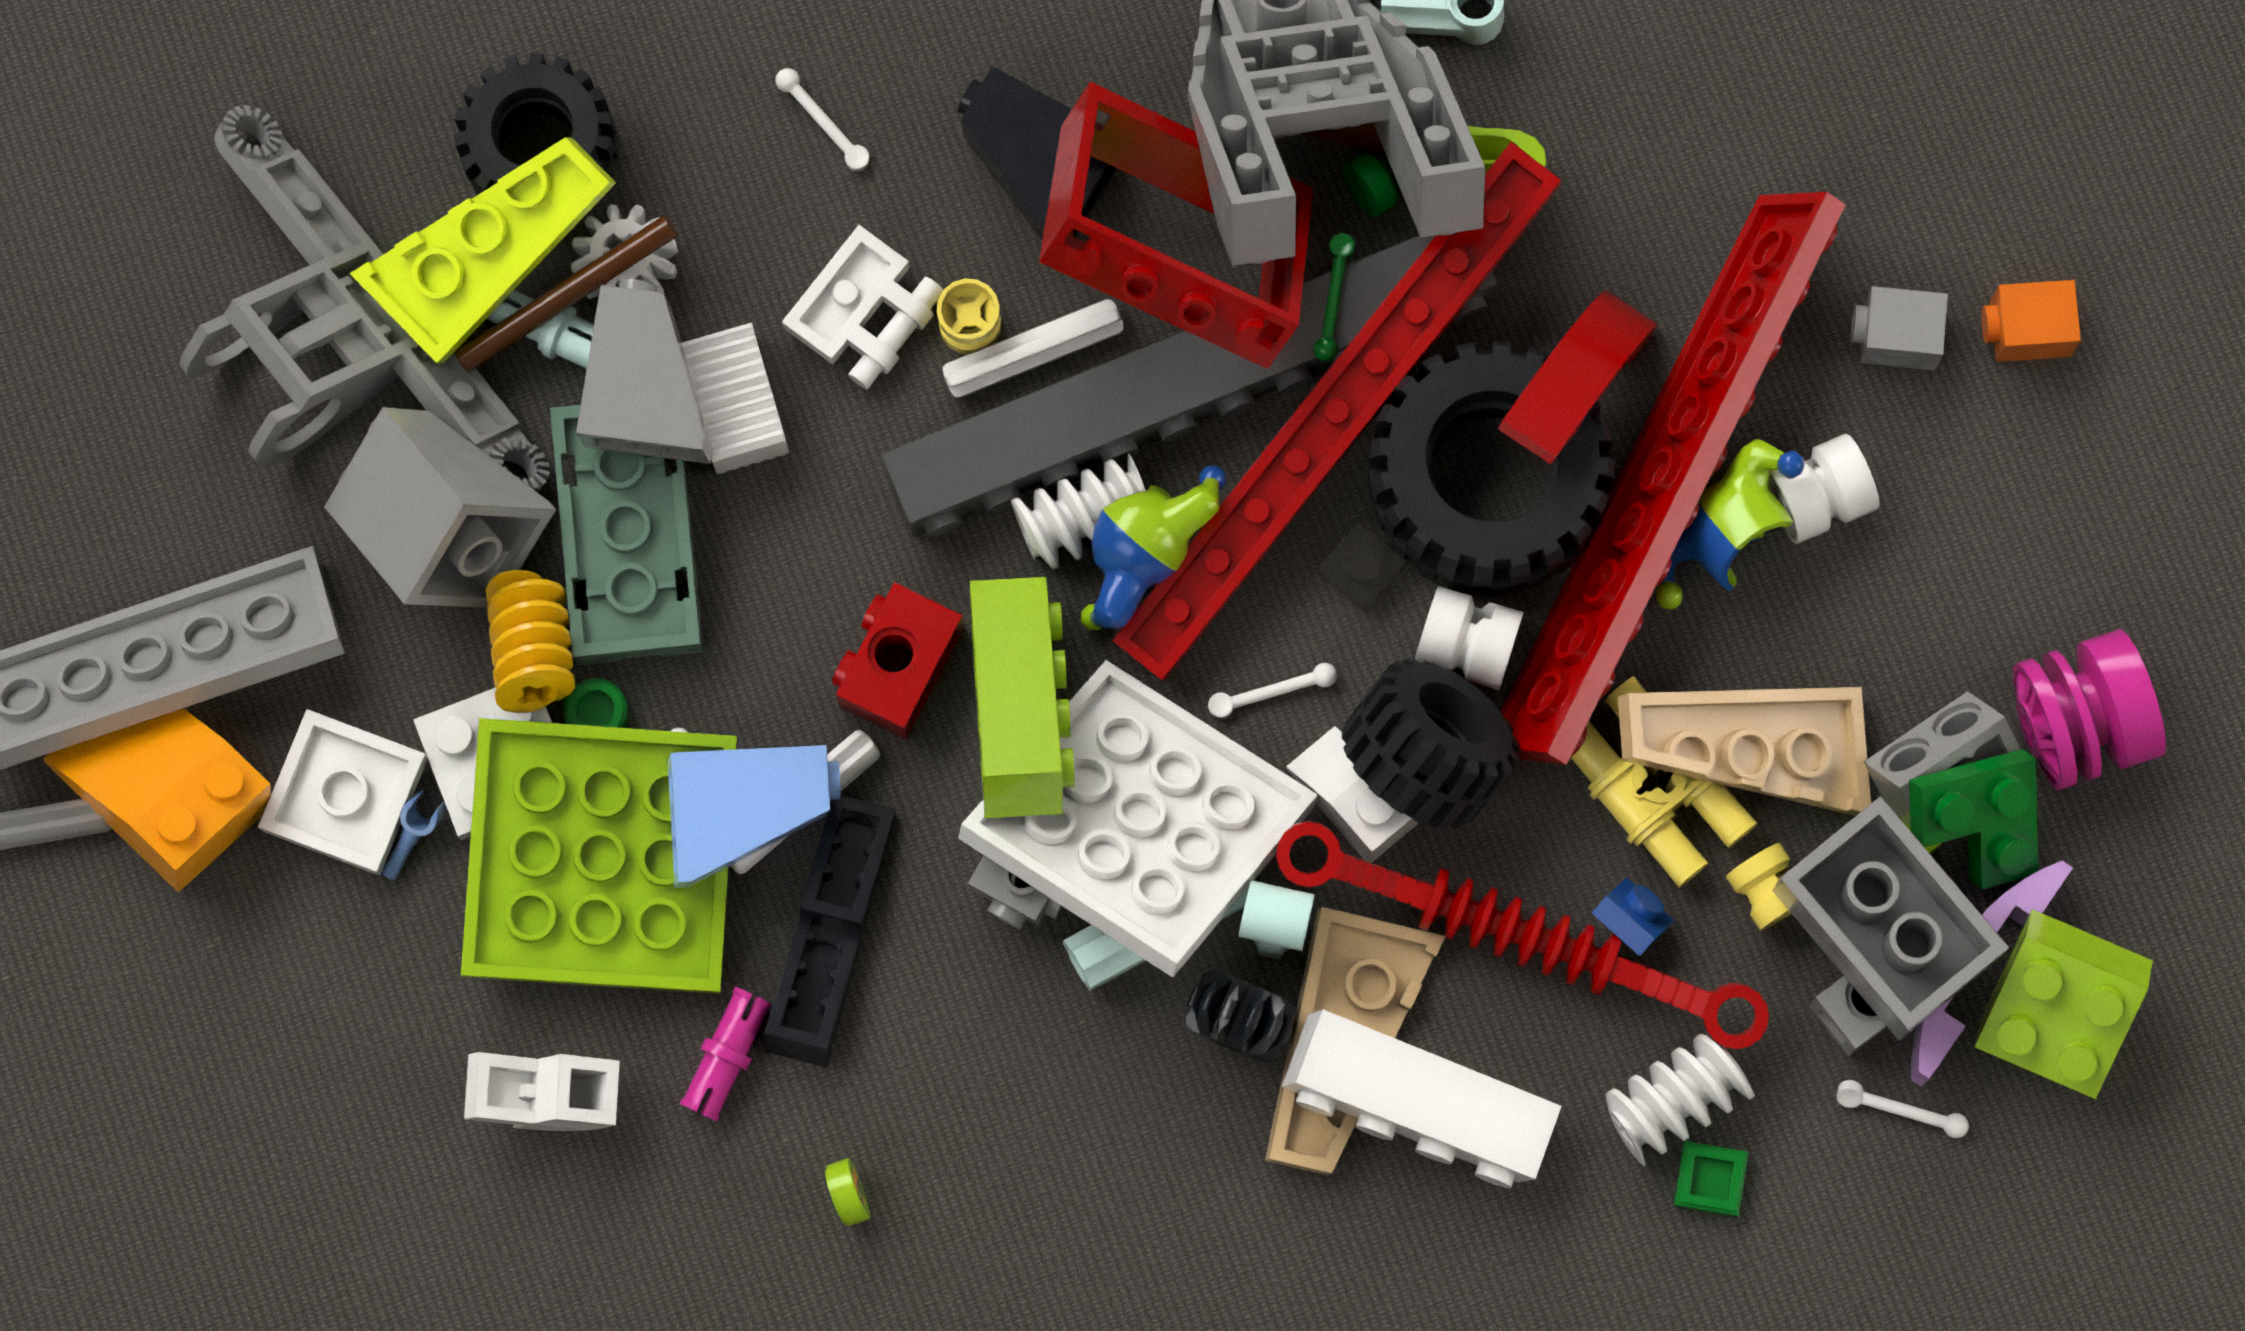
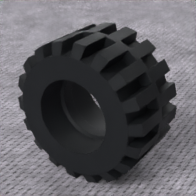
[454,53,619,195]
[1341,659,1520,830]

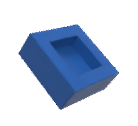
[1592,877,1675,957]

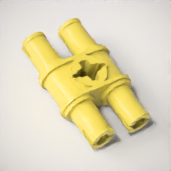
[1571,676,1758,888]

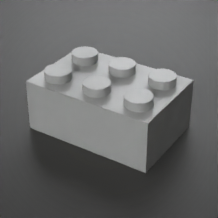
[1772,796,2009,1041]

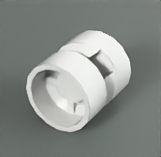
[1770,433,1880,544]
[1415,586,1524,690]

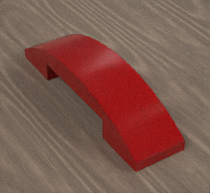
[1498,290,1659,465]

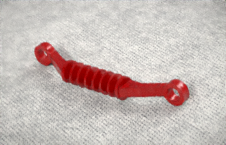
[1276,821,1769,1049]

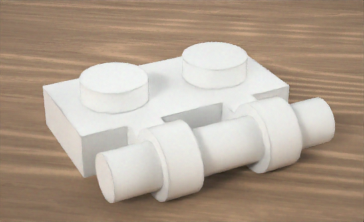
[782,225,943,390]

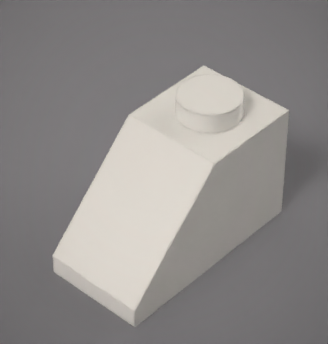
[1286,726,1418,863]

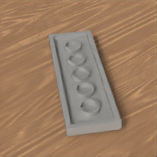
[0,546,345,770]

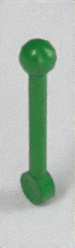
[1313,233,1355,361]

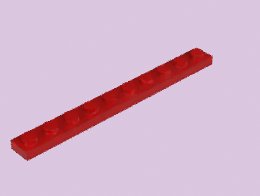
[1112,141,1562,682]

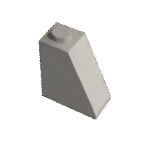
[576,279,712,464]

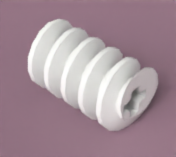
[1011,452,1146,570]
[1606,1034,1755,1166]

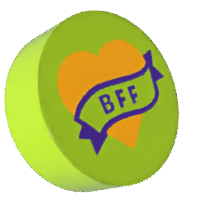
[825,1157,871,1227]

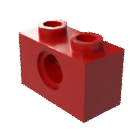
[832,582,965,740]

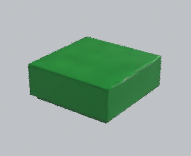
[1673,1141,1749,1218]

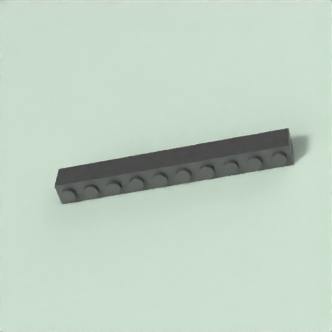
[881,235,1497,538]

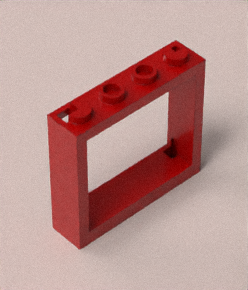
[1039,81,1313,369]

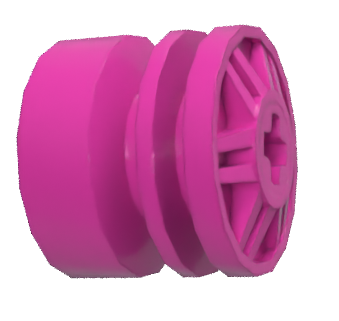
[2013,629,2166,791]

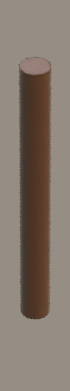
[455,215,679,372]

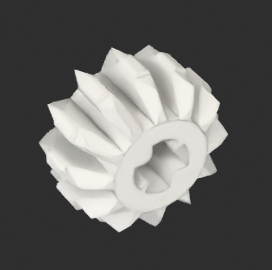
[571,204,678,299]

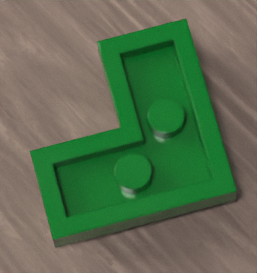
[1909,749,2038,889]

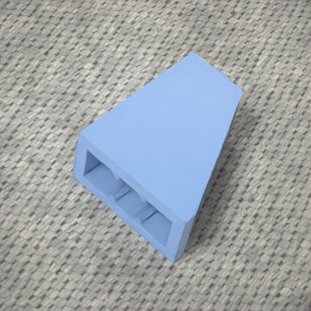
[668,745,841,888]

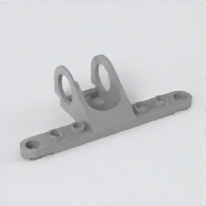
[179,105,550,493]

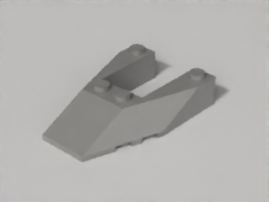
[1188,0,1485,266]

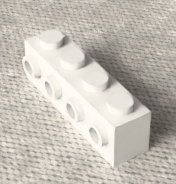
[1282,1009,1562,1188]

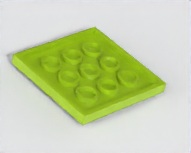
[461,718,737,994]

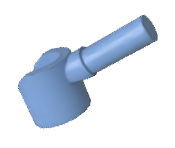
[382,790,447,880]

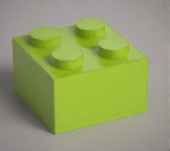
[1974,909,2153,1099]

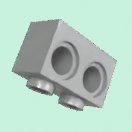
[1864,691,2020,826]

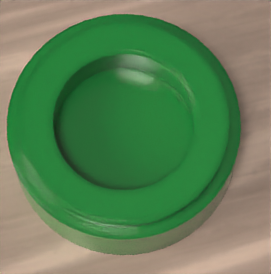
[1342,152,1397,218]
[563,678,629,728]

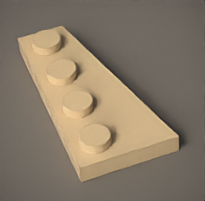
[1618,687,1871,816]
[1265,907,1445,1175]

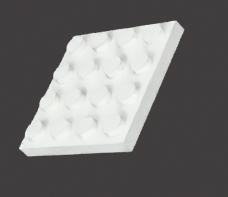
[958,660,1318,978]

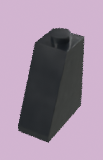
[957,66,1116,240]

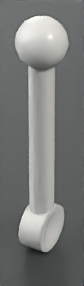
[775,68,870,172]
[1208,663,1338,720]
[1837,1080,1969,1138]

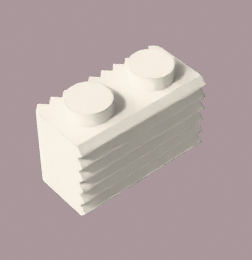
[682,323,789,474]

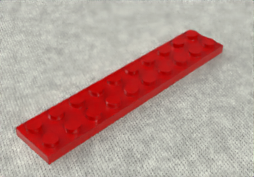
[1500,192,1846,765]

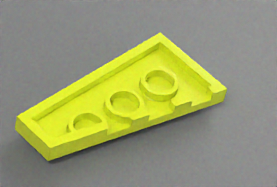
[349,137,616,363]

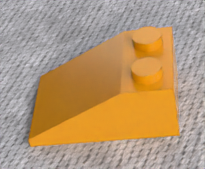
[44,708,271,893]

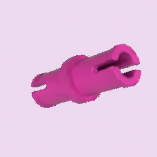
[679,987,773,1121]

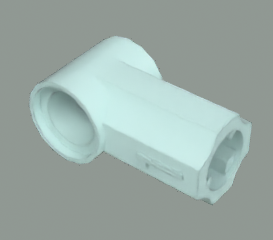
[1381,0,1504,45]
[1238,880,1315,959]

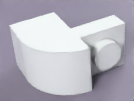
[464,1052,620,1131]

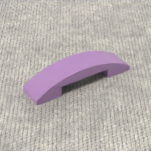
[1911,860,2073,1087]

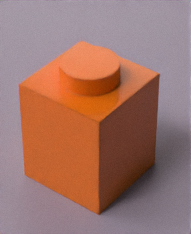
[1981,280,2081,362]

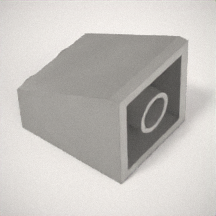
[324,407,556,608]

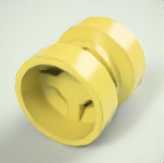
[937,278,1001,355]
[1726,843,1791,931]

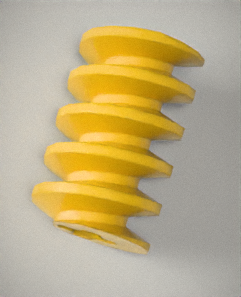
[485,570,575,713]

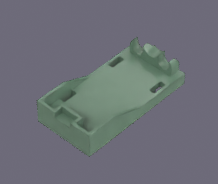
[550,405,704,666]

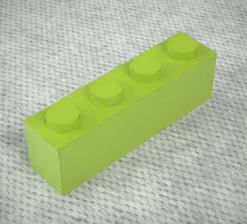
[970,577,1075,818]

